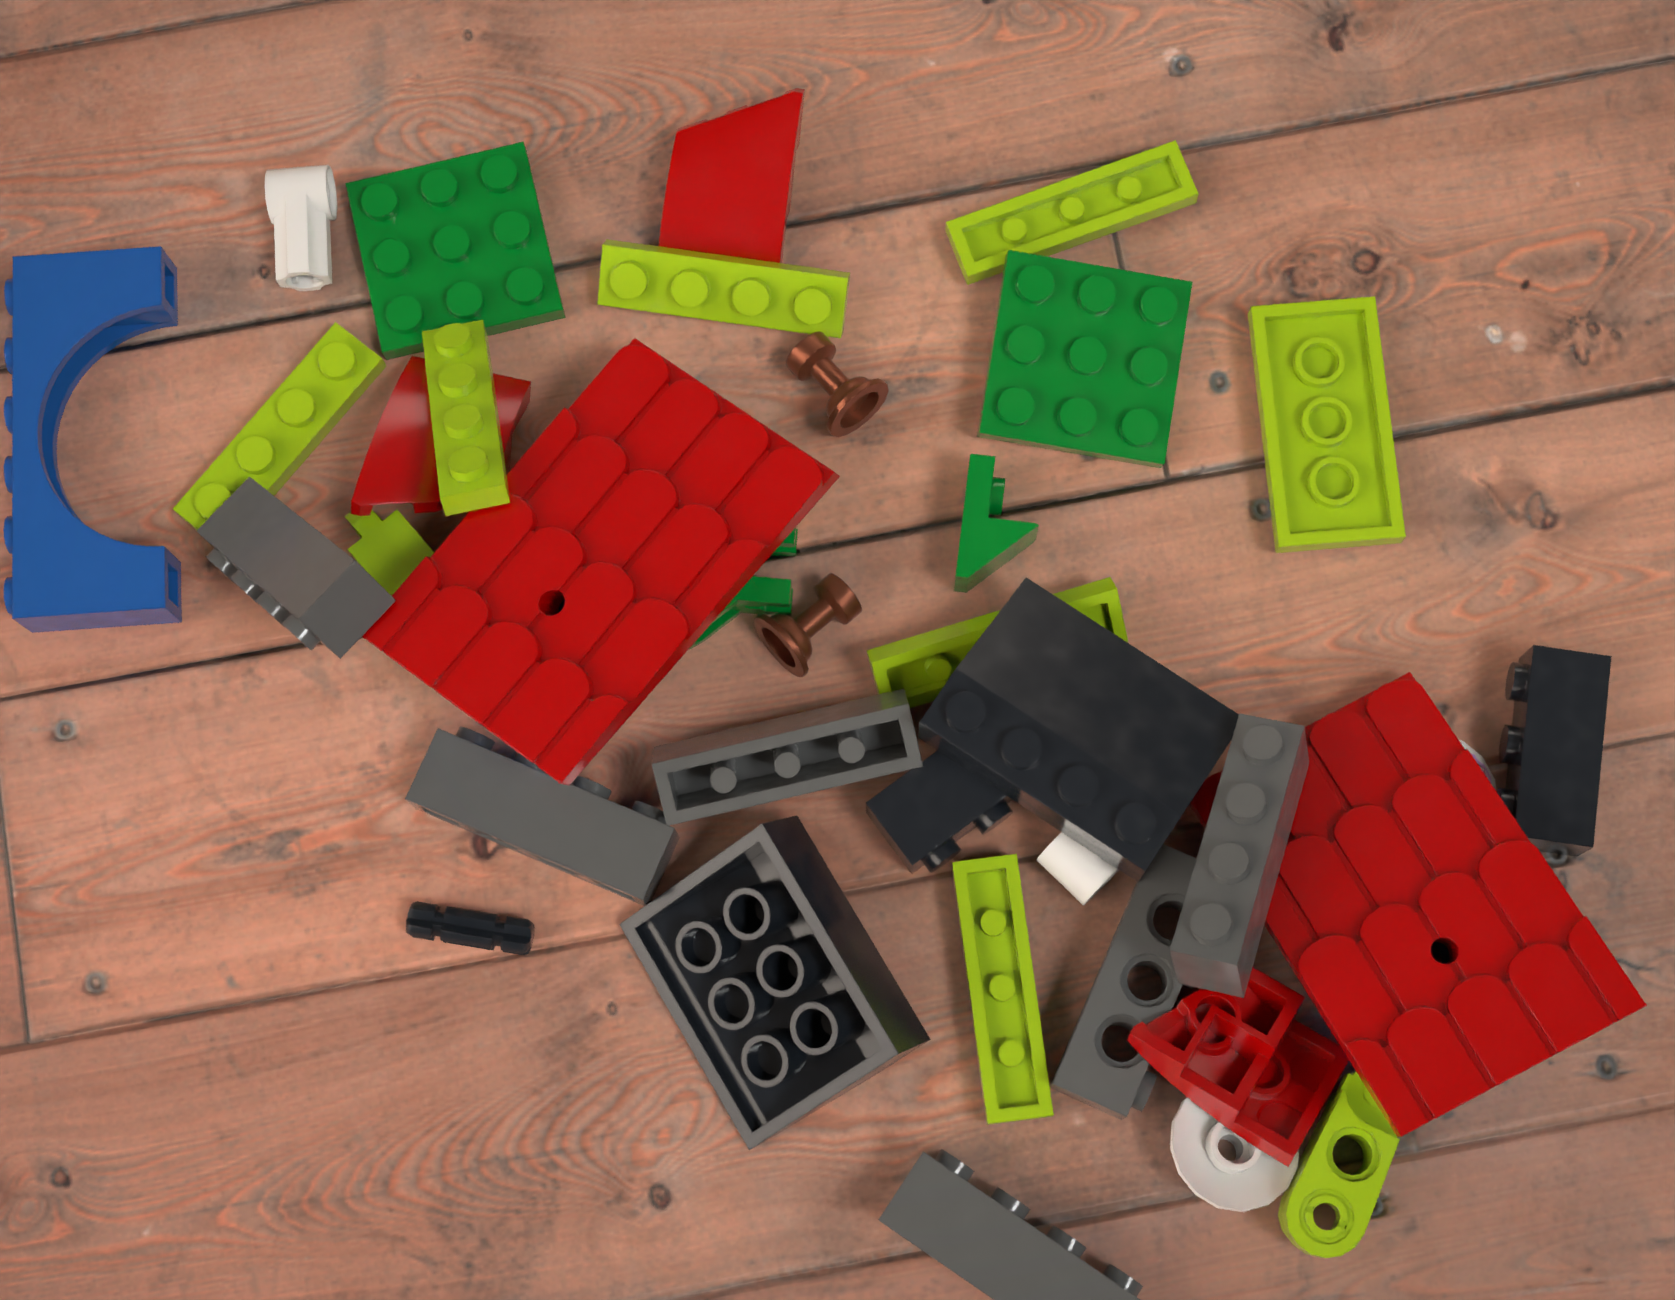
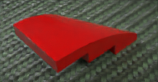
[658,88,805,263]
[351,356,531,516]
[1127,967,1349,1167]

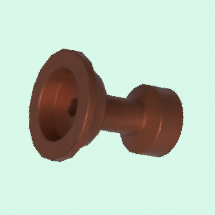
[786,332,889,437]
[753,573,862,677]

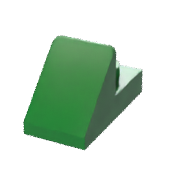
[954,454,1039,593]

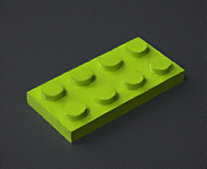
[1248,296,1406,553]

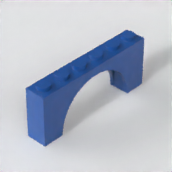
[4,246,182,633]

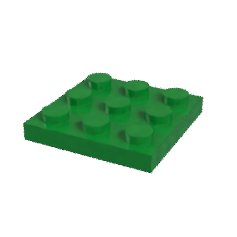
[345,141,566,360]
[977,250,1193,468]

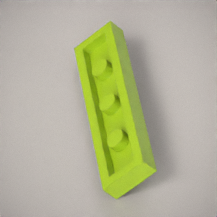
[945,140,1199,285]
[597,239,850,338]
[422,320,510,516]
[173,322,386,530]
[866,577,1128,708]
[952,854,1054,1125]

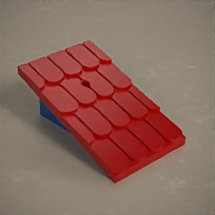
[362,338,840,786]
[1189,672,1647,1137]

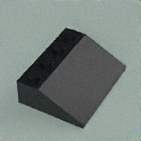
[918,577,1239,882]
[619,815,931,1150]

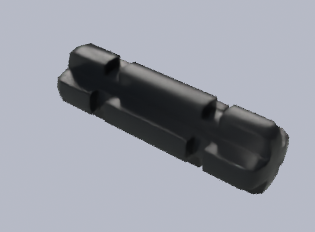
[406,901,535,955]

